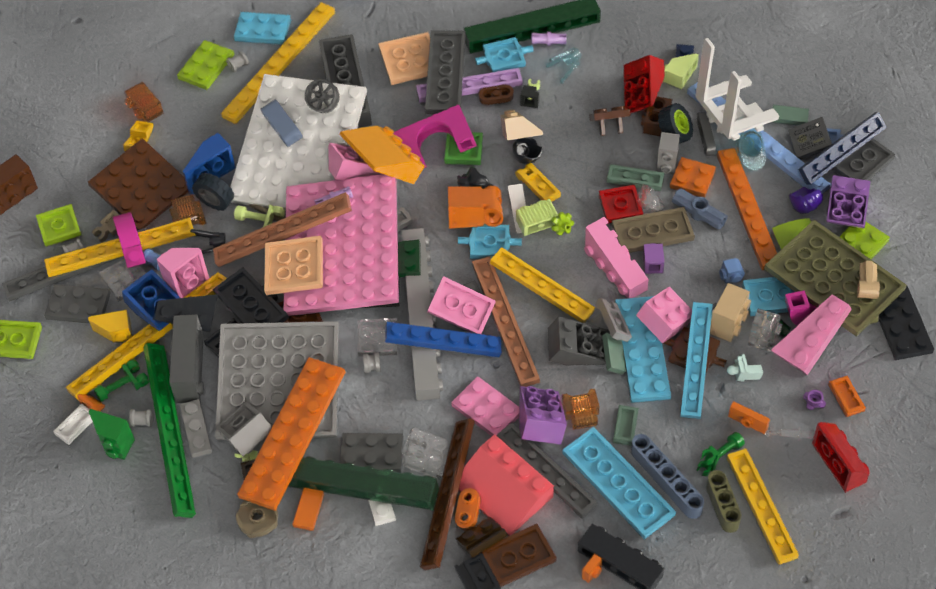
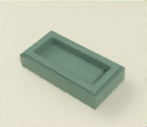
[772,105,809,126]
[602,333,626,374]
[613,405,639,446]

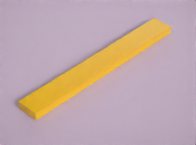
[44,218,195,278]

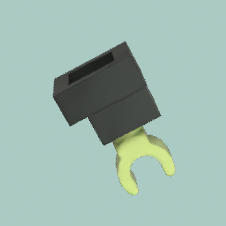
[520,79,540,108]

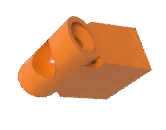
[448,186,503,229]

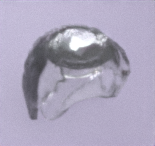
[637,184,665,213]

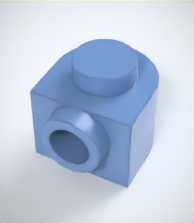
[719,258,745,284]

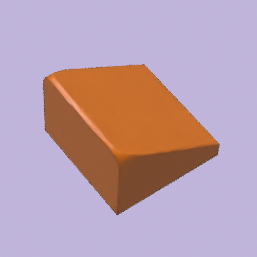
[78,394,105,411]

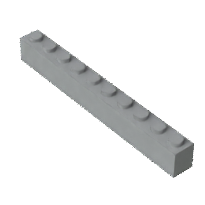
[401,228,444,401]

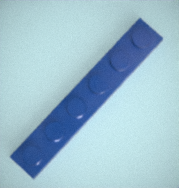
[385,322,502,357]

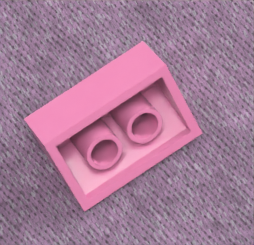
[328,143,382,181]
[156,248,209,298]

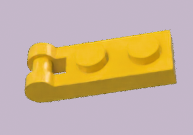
[515,163,561,202]

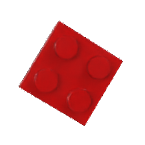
[599,185,643,224]

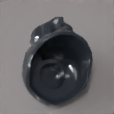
[457,167,494,189]

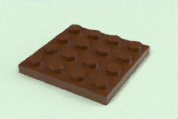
[88,138,188,230]

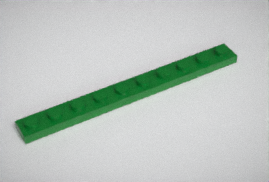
[143,343,196,518]

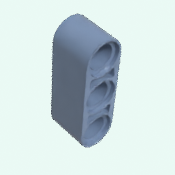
[260,99,303,147]

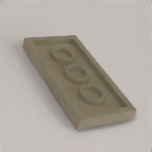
[612,207,695,253]

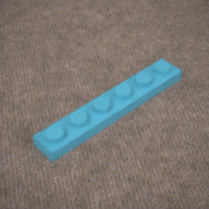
[680,302,713,419]

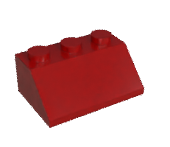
[812,422,870,493]

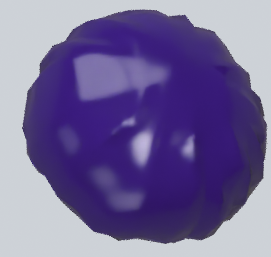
[789,187,823,214]

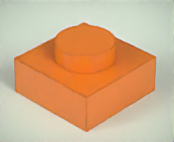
[582,554,602,583]

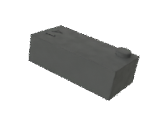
[169,314,204,403]

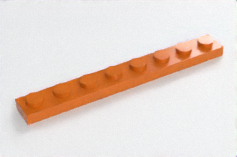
[717,147,777,270]

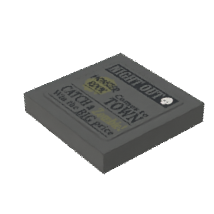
[788,117,832,160]

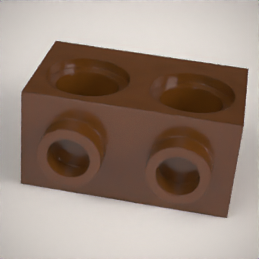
[641,96,672,137]

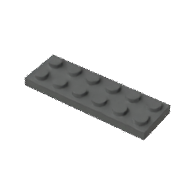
[425,30,466,114]

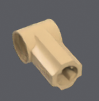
[857,261,880,299]

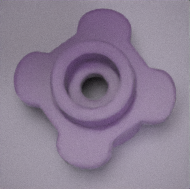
[803,390,826,410]

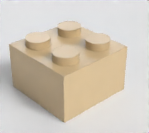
[710,283,751,342]

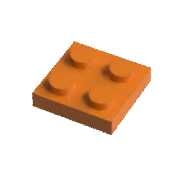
[670,157,716,198]

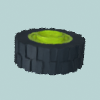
[658,103,693,144]

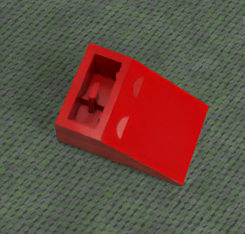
[623,55,665,114]

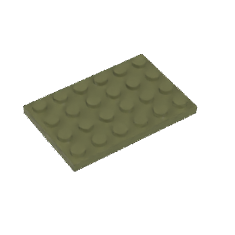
[764,220,907,337]

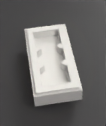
[53,404,92,445]

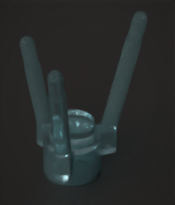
[546,47,582,83]

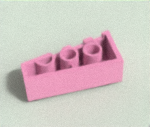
[584,217,649,298]
[771,295,852,375]

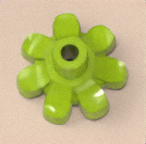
[551,212,574,235]

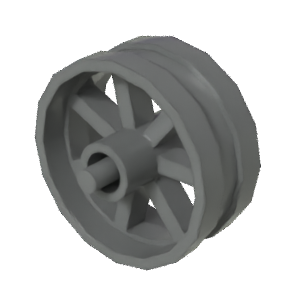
[305,79,340,113]

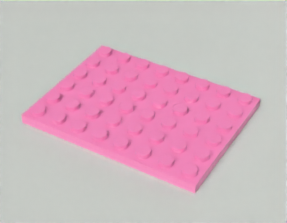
[283,174,399,316]

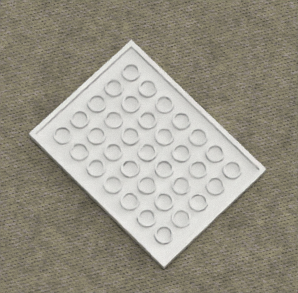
[230,74,367,211]

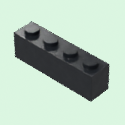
[578,523,664,589]

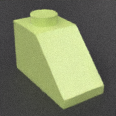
[663,53,699,89]

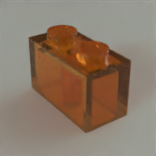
[124,82,164,122]

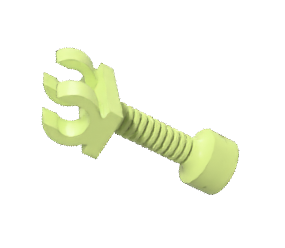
[234,205,285,227]

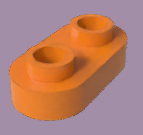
[455,488,481,530]

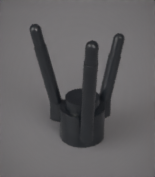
[190,229,226,255]

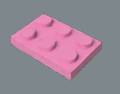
[427,276,496,334]
[451,376,519,436]

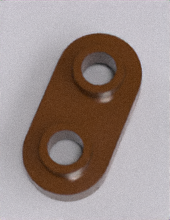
[479,85,514,105]

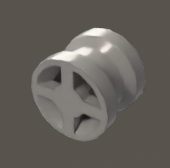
[363,352,381,373]

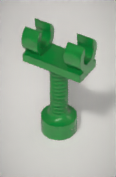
[93,359,149,402]
[697,432,745,476]

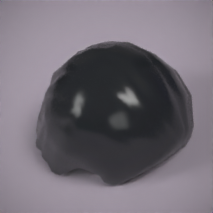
[512,138,543,164]

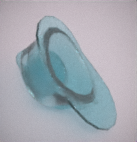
[735,128,766,171]

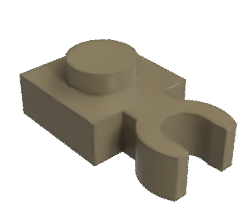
[92,210,119,243]

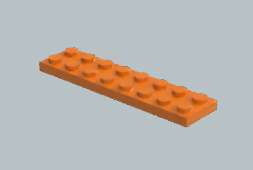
[237,357,346,511]

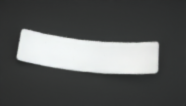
[508,184,526,233]

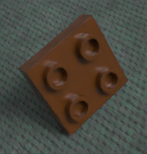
[589,106,630,136]

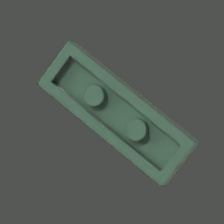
[607,164,664,191]

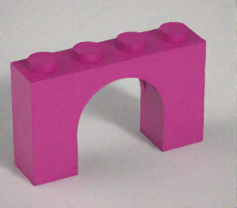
[393,105,477,169]

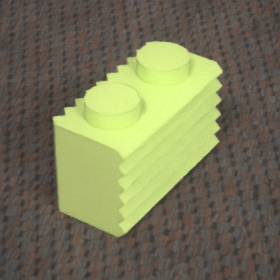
[516,199,559,236]

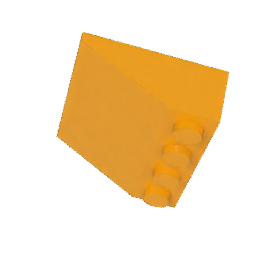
[339,125,425,184]

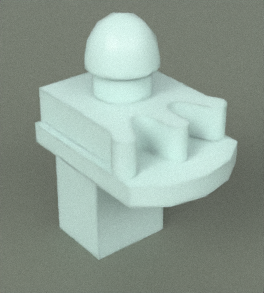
[727,354,763,381]

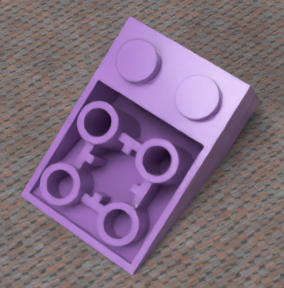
[826,175,870,228]
[519,386,567,445]

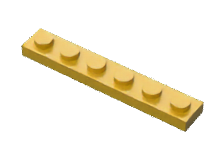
[490,247,595,323]
[727,449,799,565]

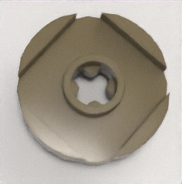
[236,500,279,538]

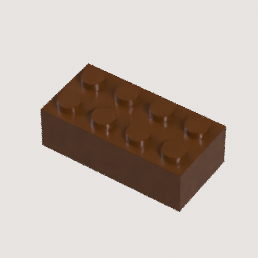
[0,154,38,215]

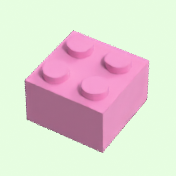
[636,286,692,343]

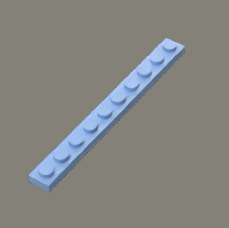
[687,83,830,194]

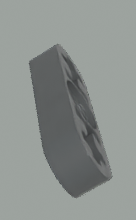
[697,112,716,156]

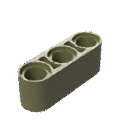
[706,470,742,533]

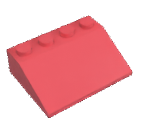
[458,434,554,536]

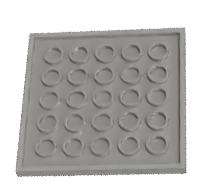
[215,321,339,440]

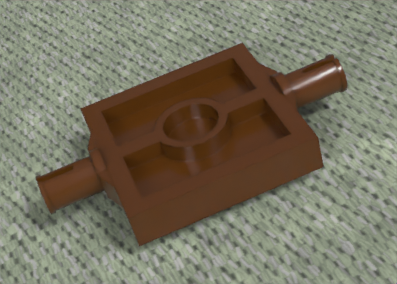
[662,327,727,373]

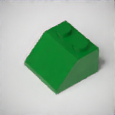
[89,409,135,460]

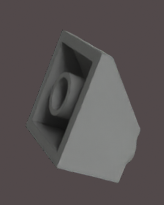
[216,402,272,456]

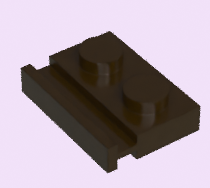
[456,517,507,558]

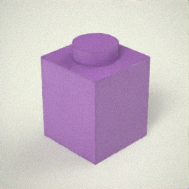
[643,243,664,274]

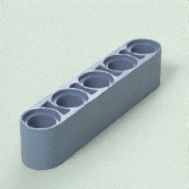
[631,434,704,519]

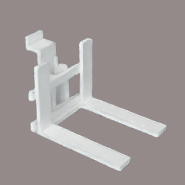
[695,38,779,141]

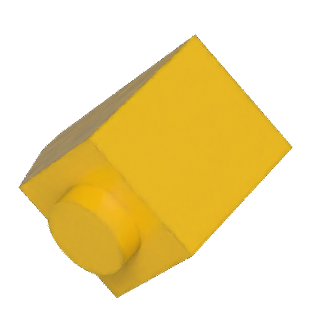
[88,310,132,342]

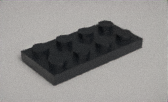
[213,267,289,323]
[878,286,934,360]

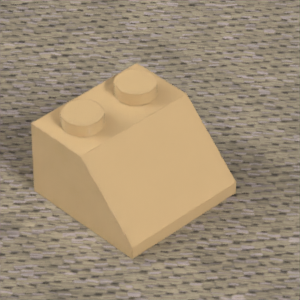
[500,110,543,140]

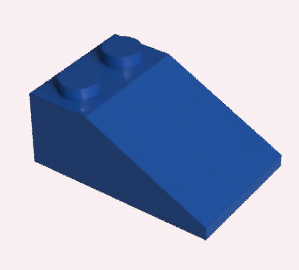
[183,133,236,196]
[122,269,180,331]

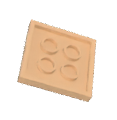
[378,32,430,85]
[264,236,323,295]

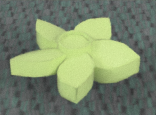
[235,450,258,462]

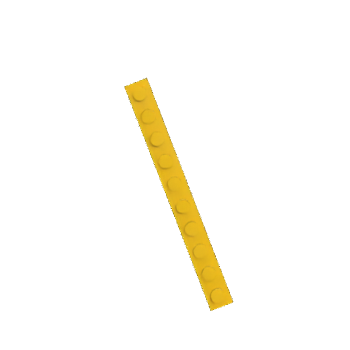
[221,2,335,124]
[66,272,227,400]

